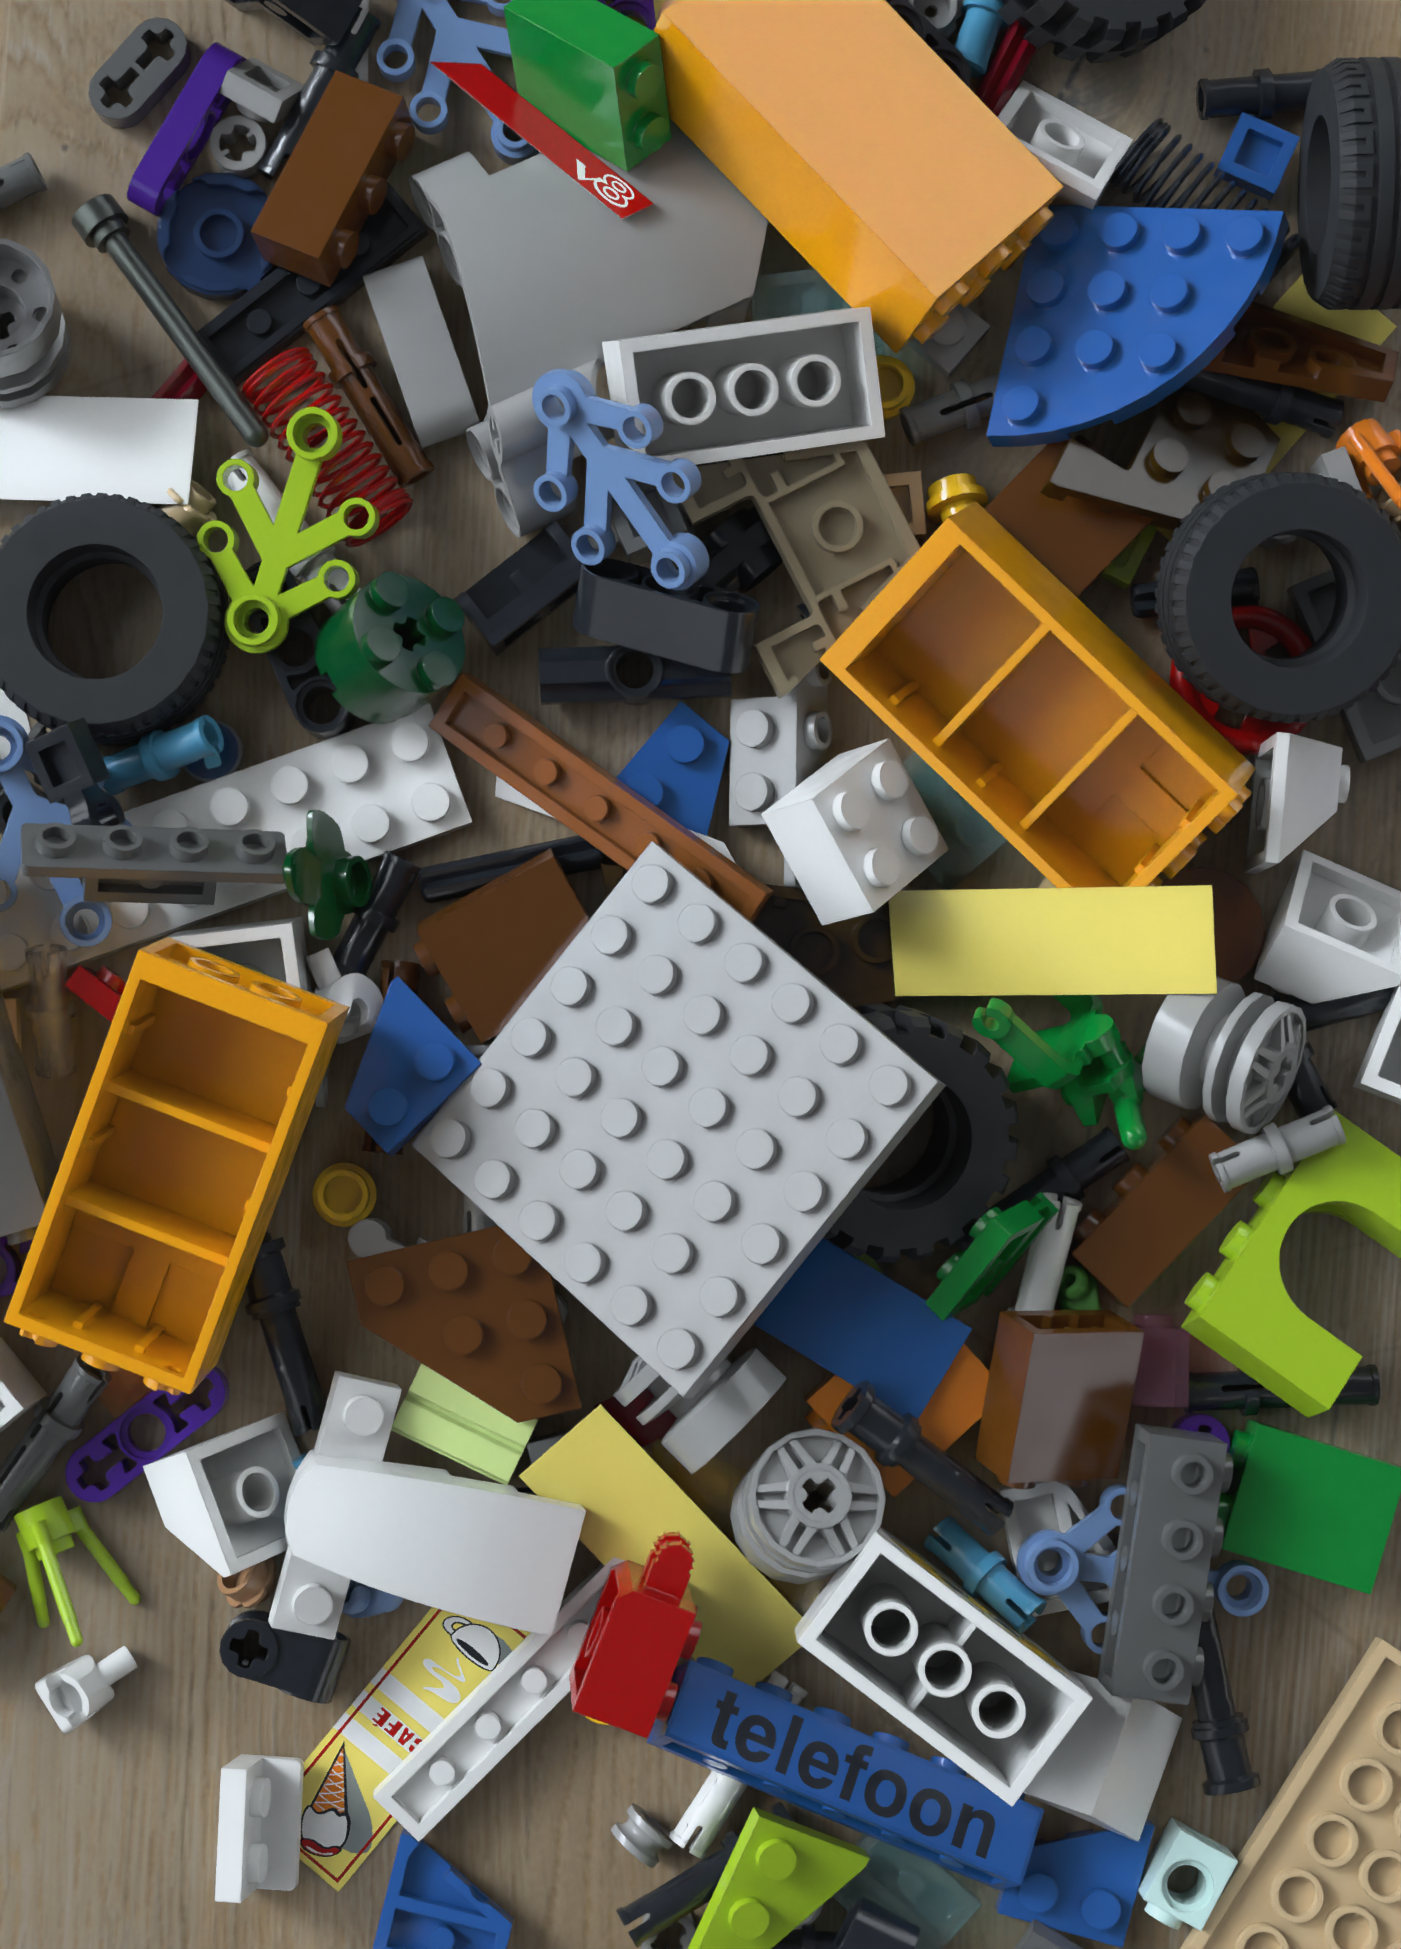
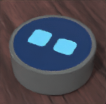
[183,719,245,783]

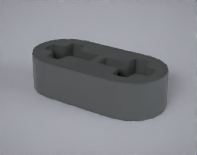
[88,17,191,129]

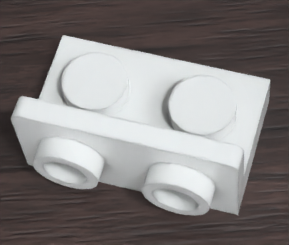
[215,1754,304,1903]

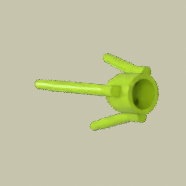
[14,1496,141,1648]

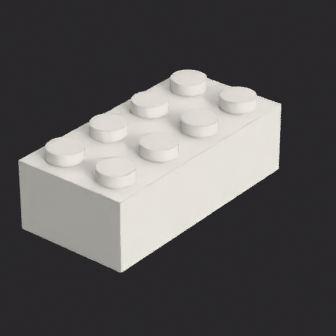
[602,307,885,465]

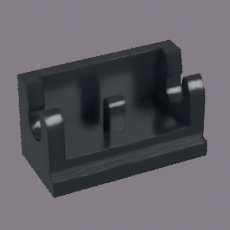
[453,521,582,656]

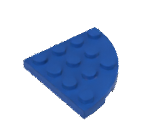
[986,205,1289,447]

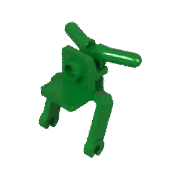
[972,995,1147,1150]

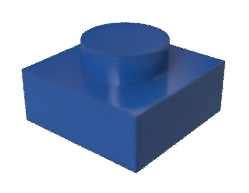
[1213,112,1300,201]

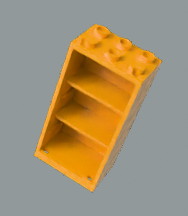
[654,0,1064,354]
[819,502,1256,888]
[3,937,350,1395]

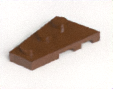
[1202,301,1399,403]

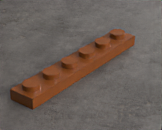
[429,673,773,923]

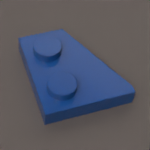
[616,701,730,836]
[344,976,482,1156]
[995,1820,1155,1948]
[372,1828,514,1949]

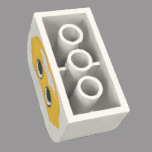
[794,1527,1093,1807]

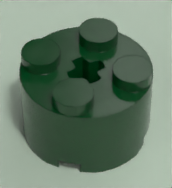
[315,571,465,724]

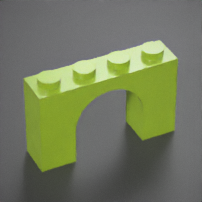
[1181,1110,1401,1418]

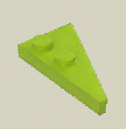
[688,1807,870,1949]

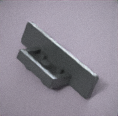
[20,823,287,905]

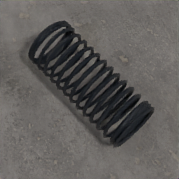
[1109,118,1303,301]

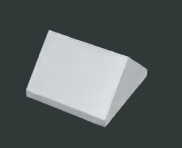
[998,80,1133,209]
[1023,1670,1182,1841]

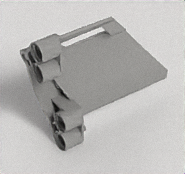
[409,118,768,538]

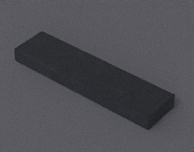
[197,181,428,387]

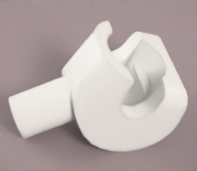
[305,947,383,1044]
[35,1646,138,1734]

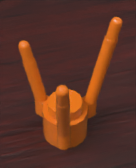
[1335,418,1401,510]

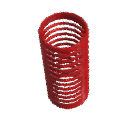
[241,347,413,548]

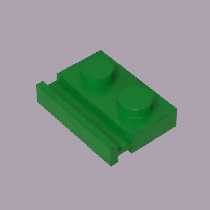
[925,1192,1059,1321]

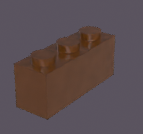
[250,70,415,287]
[1068,1114,1249,1308]

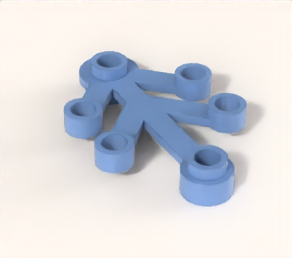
[376,0,539,165]
[532,369,709,590]
[0,715,133,947]
[1016,1484,1269,1654]

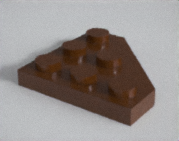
[346,1226,582,1423]

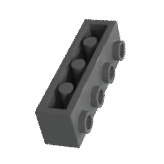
[1098,1424,1233,1705]

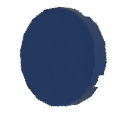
[157,173,277,300]

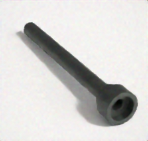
[72,194,269,448]

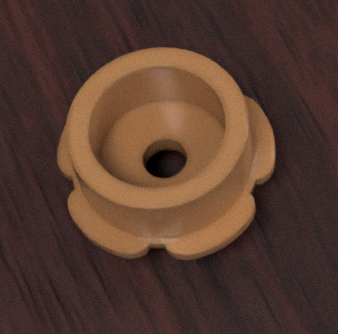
[217,1558,277,1608]

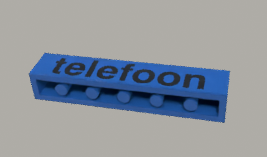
[647,1657,1044,1890]

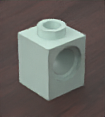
[1138,1817,1238,1931]

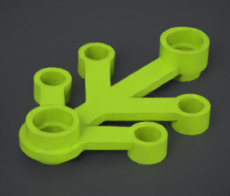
[196,407,380,654]

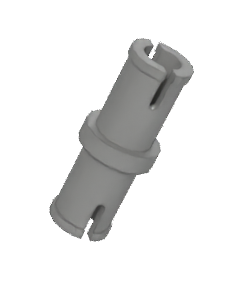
[1208,1105,1346,1193]

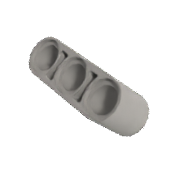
[363,256,480,448]

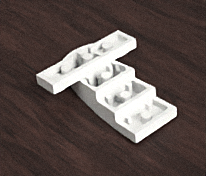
[268,1370,586,1640]

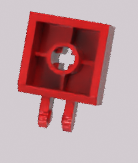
[569,1531,702,1739]

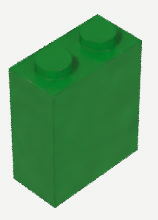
[504,0,672,172]
[1217,1418,1401,1595]

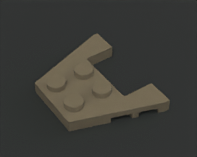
[673,440,920,699]

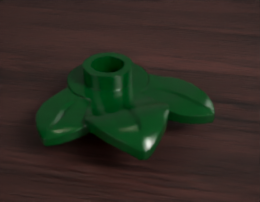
[282,810,372,940]

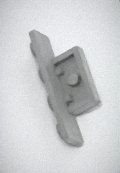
[729,661,833,889]

